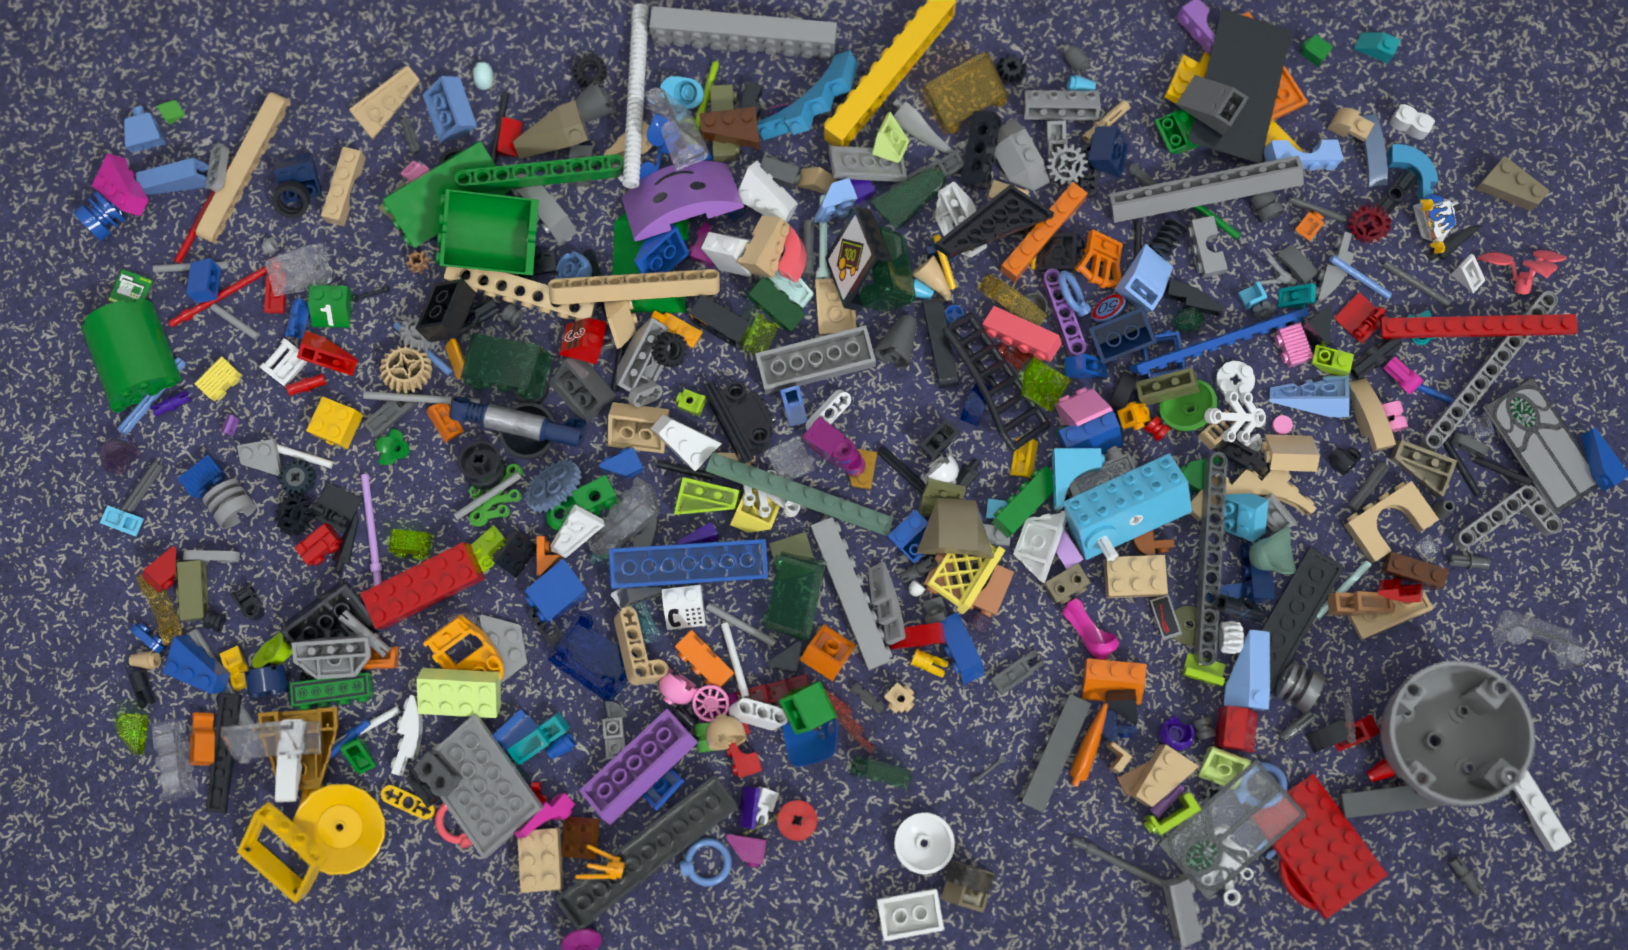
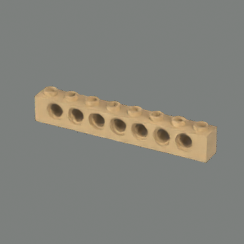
[444,267,597,322]

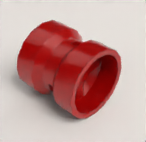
[1144,415,1171,442]

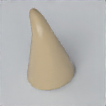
[911,255,951,301]

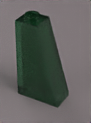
[871,167,947,230]

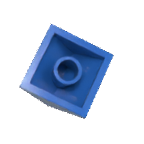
[642,767,686,811]

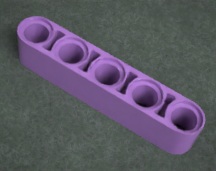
[1042,269,1086,357]

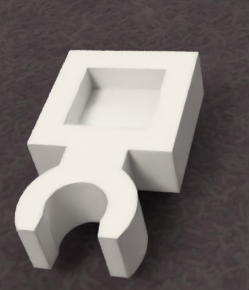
[756,787,779,825]

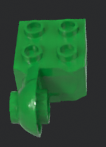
[545,475,620,531]

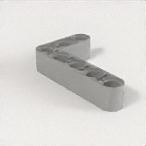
[1453,485,1562,549]

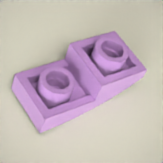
[1056,528,1084,569]

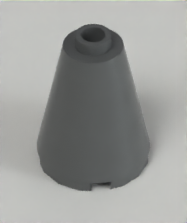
[575,79,616,123]
[874,315,917,369]

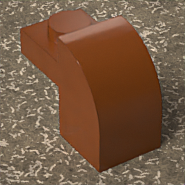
[1132,530,1174,556]

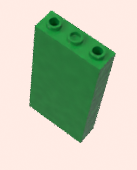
[382,140,511,248]

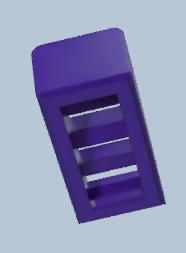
[678,522,720,545]

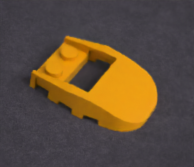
[423,614,504,681]

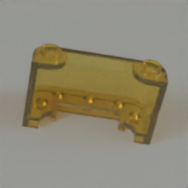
[922,52,1009,134]

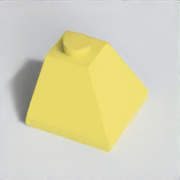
[730,487,780,533]

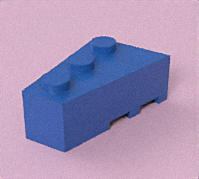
[937,612,985,685]
[163,635,231,694]

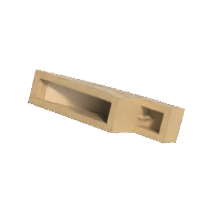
[1349,379,1396,452]

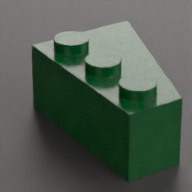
[742,277,806,332]

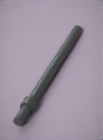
[1071,837,1164,888]

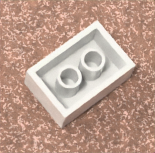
[877,888,944,941]

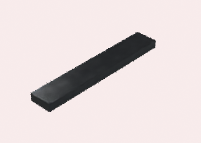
[205,693,242,813]

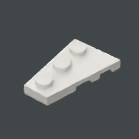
[550,505,605,558]

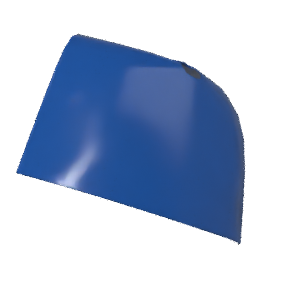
[782,718,837,768]

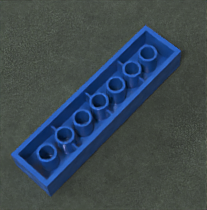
[608,539,768,589]

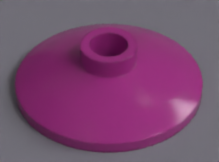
[561,929,602,950]

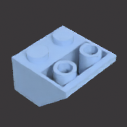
[814,178,857,223]

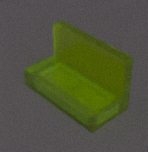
[743,313,779,356]

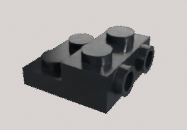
[1038,232,1084,273]

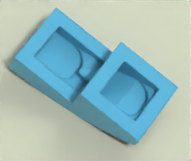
[100,505,144,537]

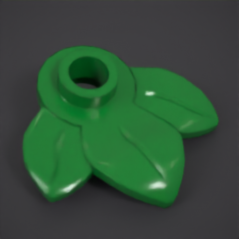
[375,429,410,465]

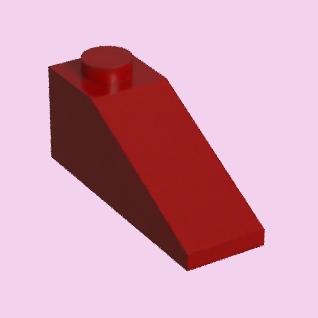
[297,331,358,376]

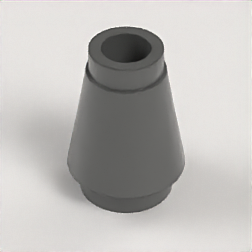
[1432,500,1455,519]

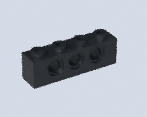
[960,111,1002,189]

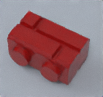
[294,523,343,566]

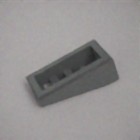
[618,587,662,608]

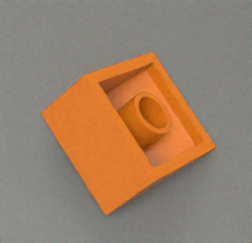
[800,624,856,681]

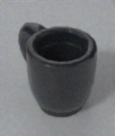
[1328,447,1361,476]

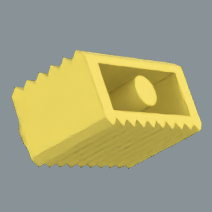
[194,356,242,401]

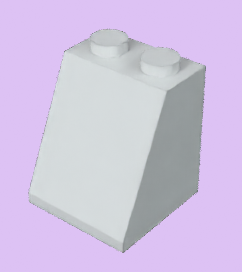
[701,232,752,277]

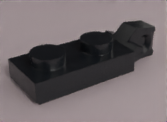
[1216,440,1268,475]

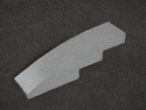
[868,562,906,645]

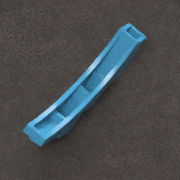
[757,50,859,140]

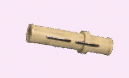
[1082,100,1130,144]

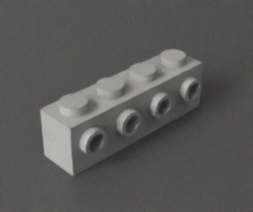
[1023,90,1101,120]

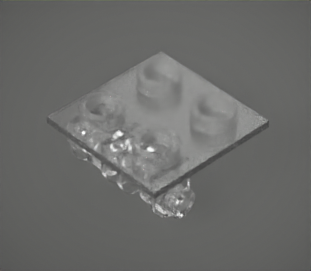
[765,436,816,480]

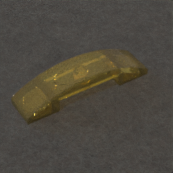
[977,274,1047,326]
[136,574,183,646]

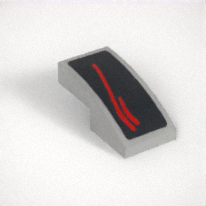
[1150,594,1182,640]

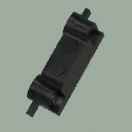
[703,381,776,463]

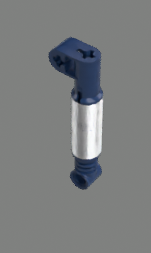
[449,396,587,447]

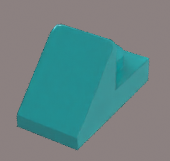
[1278,283,1316,309]

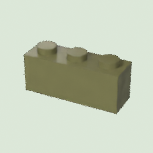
[1136,367,1200,406]
[175,560,209,622]

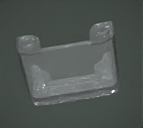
[644,88,709,171]
[1490,610,1587,670]

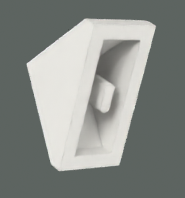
[1451,254,1485,293]

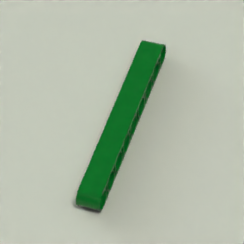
[455,154,624,192]

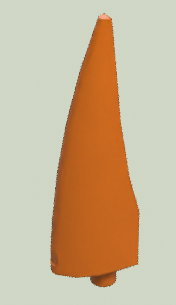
[1069,703,1108,787]

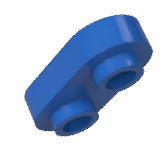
[130,623,165,653]

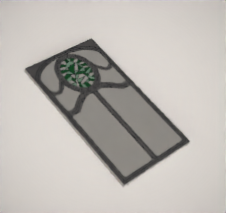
[1483,377,1599,514]

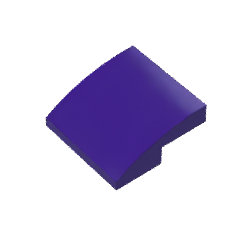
[737,787,760,829]

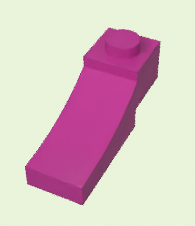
[513,793,575,839]

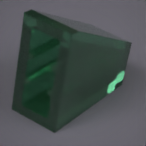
[849,756,911,789]

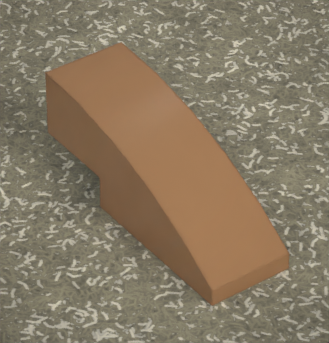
[1328,591,1394,616]

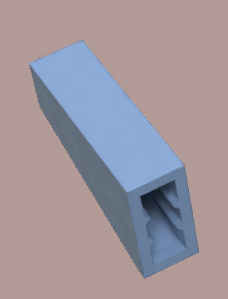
[136,158,209,195]

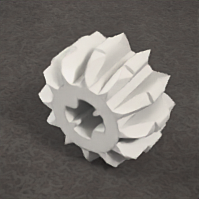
[1218,621,1244,654]

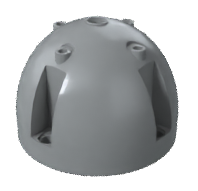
[1381,661,1535,806]

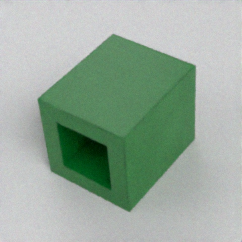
[1301,34,1333,67]

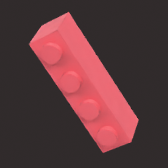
[982,306,1062,362]

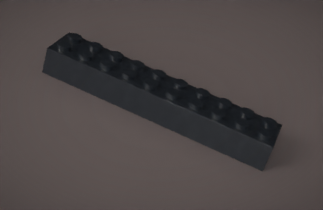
[554,774,740,930]

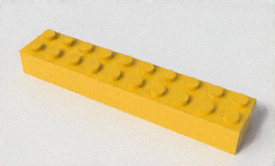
[824,0,956,147]

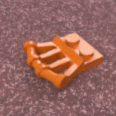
[1074,230,1123,289]

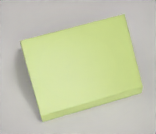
[872,112,909,163]
[1198,747,1251,790]

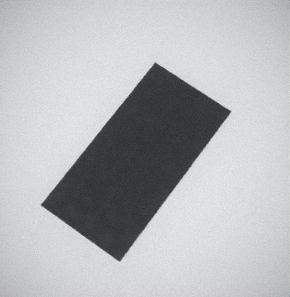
[1189,9,1292,163]

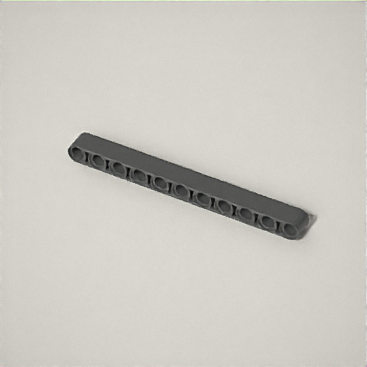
[1194,452,1227,666]

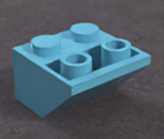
[1224,493,1269,542]

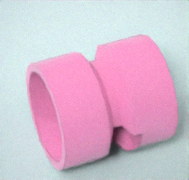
[1382,401,1408,432]

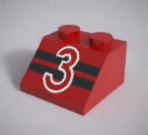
[559,317,607,364]

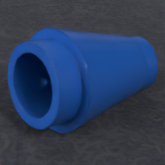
[546,732,576,760]

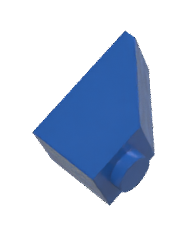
[1065,354,1107,379]

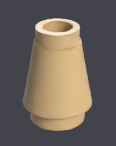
[129,650,161,670]

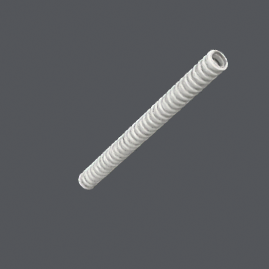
[622,4,649,188]

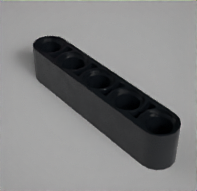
[922,297,959,389]

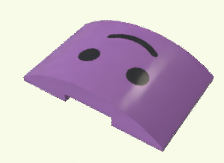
[622,161,744,242]

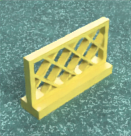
[927,544,1005,614]

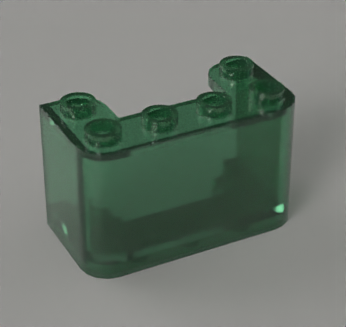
[860,226,916,312]
[460,334,552,400]

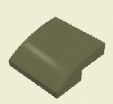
[918,478,966,517]

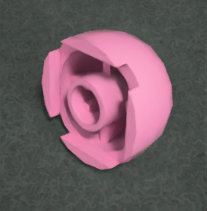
[659,669,699,705]

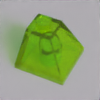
[1022,357,1072,412]

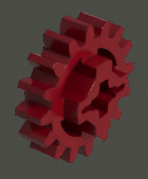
[1348,203,1391,244]

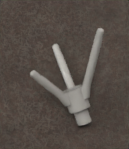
[1254,248,1297,286]

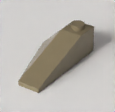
[513,100,589,159]

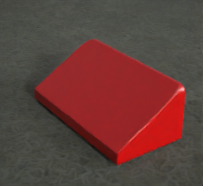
[497,117,523,157]

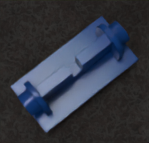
[285,298,310,339]

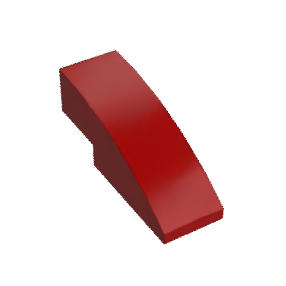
[889,623,945,650]

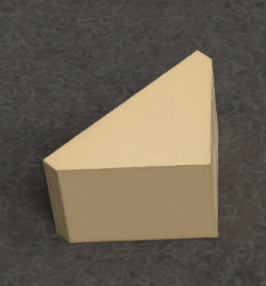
[797,167,837,194]

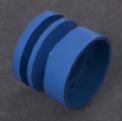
[73,191,126,241]

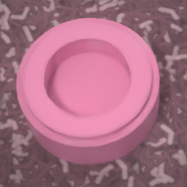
[1272,415,1293,435]

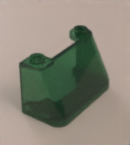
[762,551,827,641]

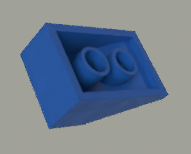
[634,224,690,274]

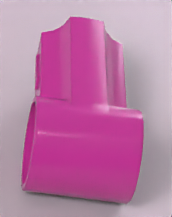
[1383,357,1424,395]

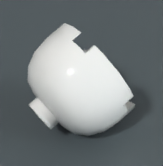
[920,453,959,484]

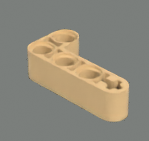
[614,606,668,685]

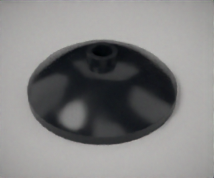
[499,402,555,459]

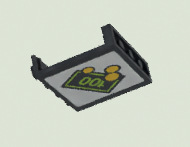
[825,207,892,311]

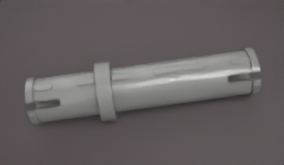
[339,610,391,657]

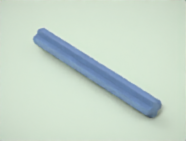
[117,357,186,435]

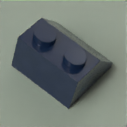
[1088,126,1129,177]

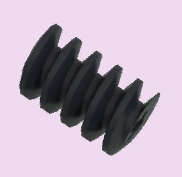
[1149,219,1188,261]

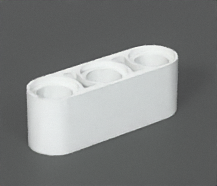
[729,698,788,730]

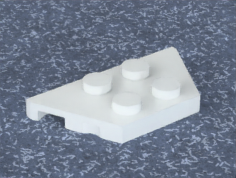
[1014,511,1067,583]

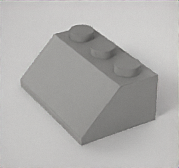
[1162,876,1203,948]

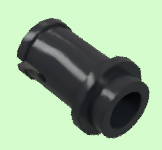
[672,704,697,729]

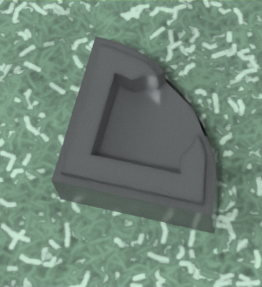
[605,701,628,719]

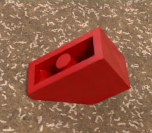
[142,546,176,593]
[1335,714,1381,752]

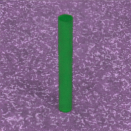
[1193,205,1241,240]

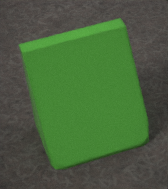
[157,100,185,125]

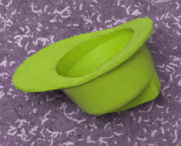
[252,633,292,669]

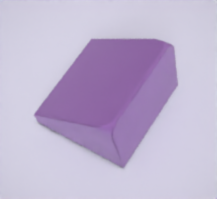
[220,415,239,436]

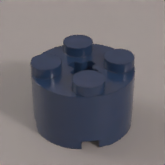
[244,664,288,698]

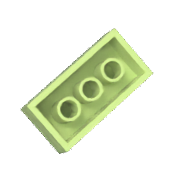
[417,668,501,718]

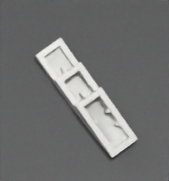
[275,719,304,802]

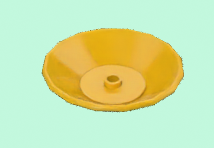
[292,784,385,875]

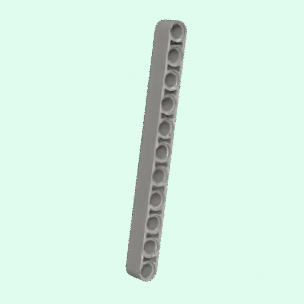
[1420,291,1558,451]

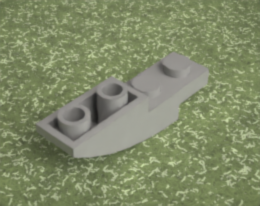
[1314,232,1355,305]

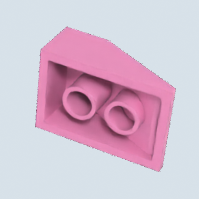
[1054,387,1112,426]

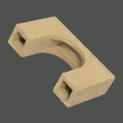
[1344,481,1439,563]

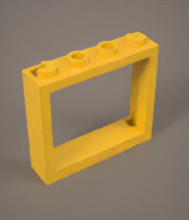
[237,802,328,904]

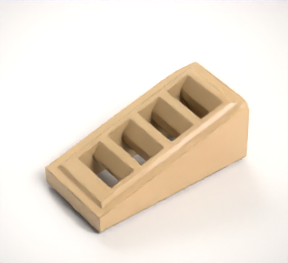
[1198,410,1235,450]

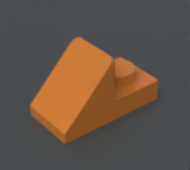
[537,536,562,577]

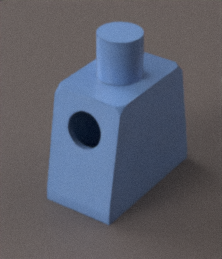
[124,106,166,153]

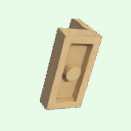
[1106,742,1132,773]

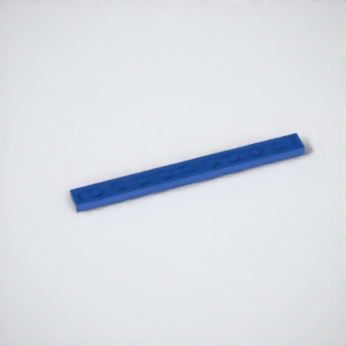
[1130,308,1309,375]

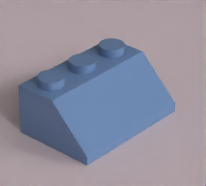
[423,76,477,144]

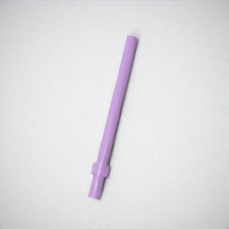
[361,474,382,586]

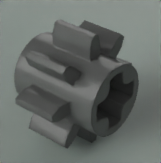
[1199,781,1225,806]

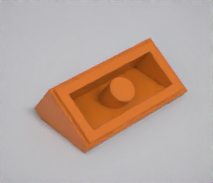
[426,403,464,443]

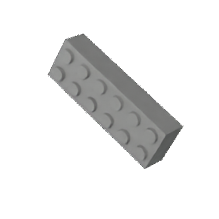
[755,325,876,395]

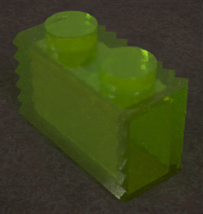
[388,529,433,560]

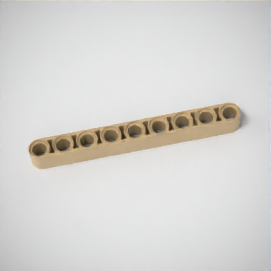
[196,92,290,244]
[548,269,720,304]

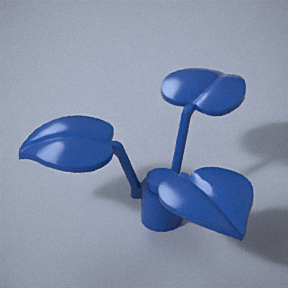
[639,113,713,181]

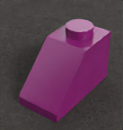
[726,834,767,868]

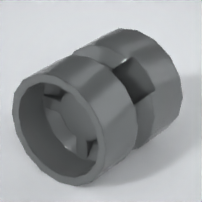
[1250,191,1285,223]

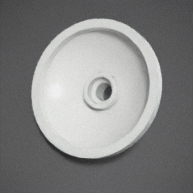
[895,813,955,874]

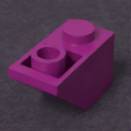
[689,222,714,268]

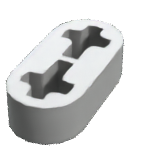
[628,382,663,408]

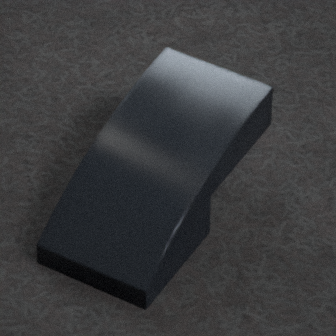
[1306,719,1352,753]

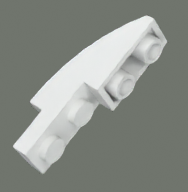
[391,695,423,776]

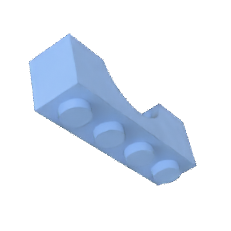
[1263,140,1344,171]

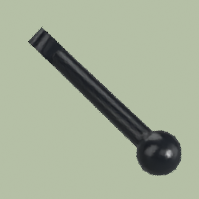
[352,285,390,302]

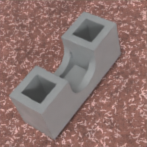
[1187,216,1228,278]

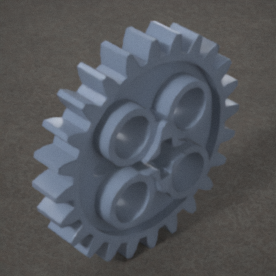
[524,459,582,513]

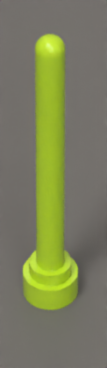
[686,61,719,144]

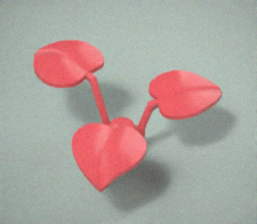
[1476,250,1567,294]

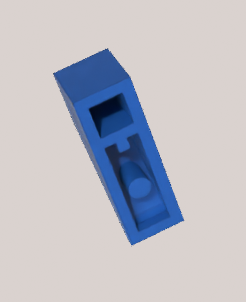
[1582,427,1628,492]

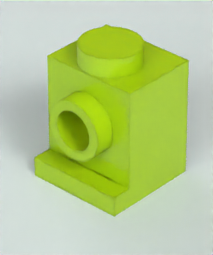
[676,389,707,417]

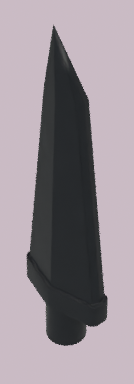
[1427,226,1482,261]
[956,459,981,489]
[332,511,359,573]

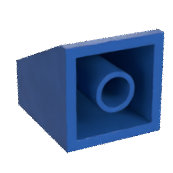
[524,559,587,625]

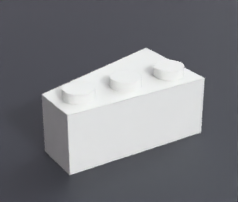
[650,414,722,471]

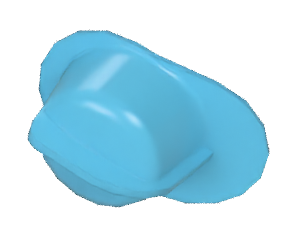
[660,76,703,108]

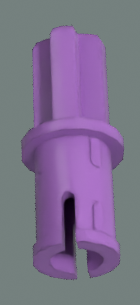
[1149,784,1184,818]

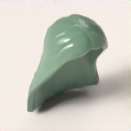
[1249,527,1296,574]

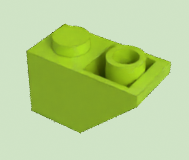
[1311,345,1354,376]

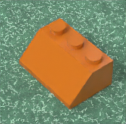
[1082,659,1146,705]

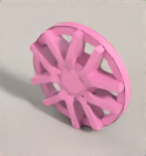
[693,685,730,722]

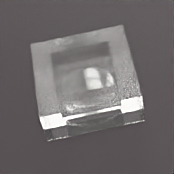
[1412,534,1441,562]

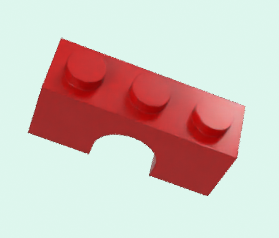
[726,722,763,779]

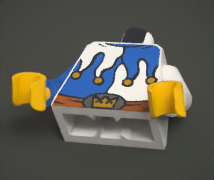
[1413,194,1461,254]

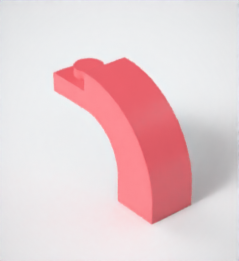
[777,226,806,283]

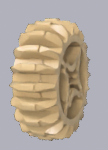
[380,345,432,394]

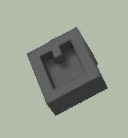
[923,596,948,624]

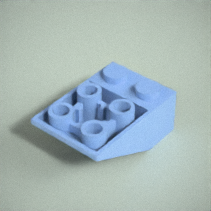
[1114,244,1173,312]

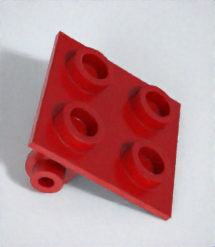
[1333,292,1387,344]

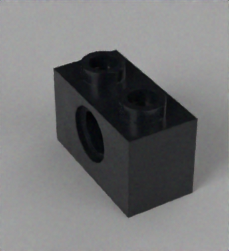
[919,418,960,462]

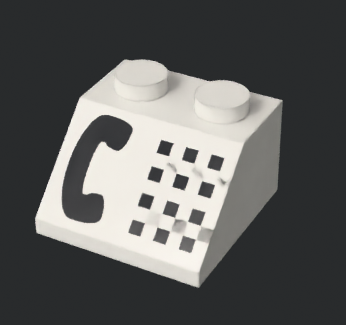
[662,585,706,630]

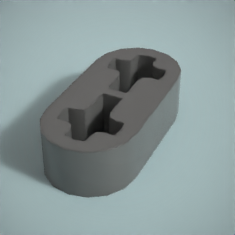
[1451,433,1489,458]

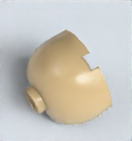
[706,714,747,750]

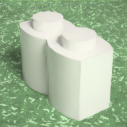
[1389,104,1435,140]

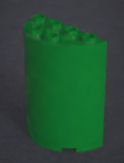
[436,189,539,276]
[81,299,182,413]

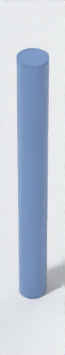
[1329,255,1392,299]
[393,322,453,376]

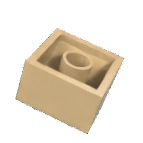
[604,300,638,349]

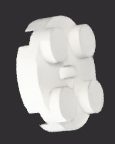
[1216,361,1255,399]

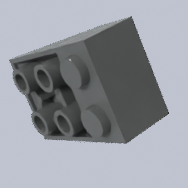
[1176,75,1249,135]

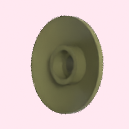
[1173,606,1207,645]

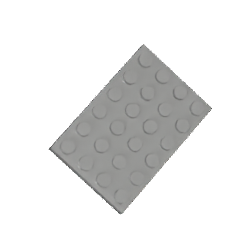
[429,714,544,859]

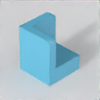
[1238,281,1267,310]

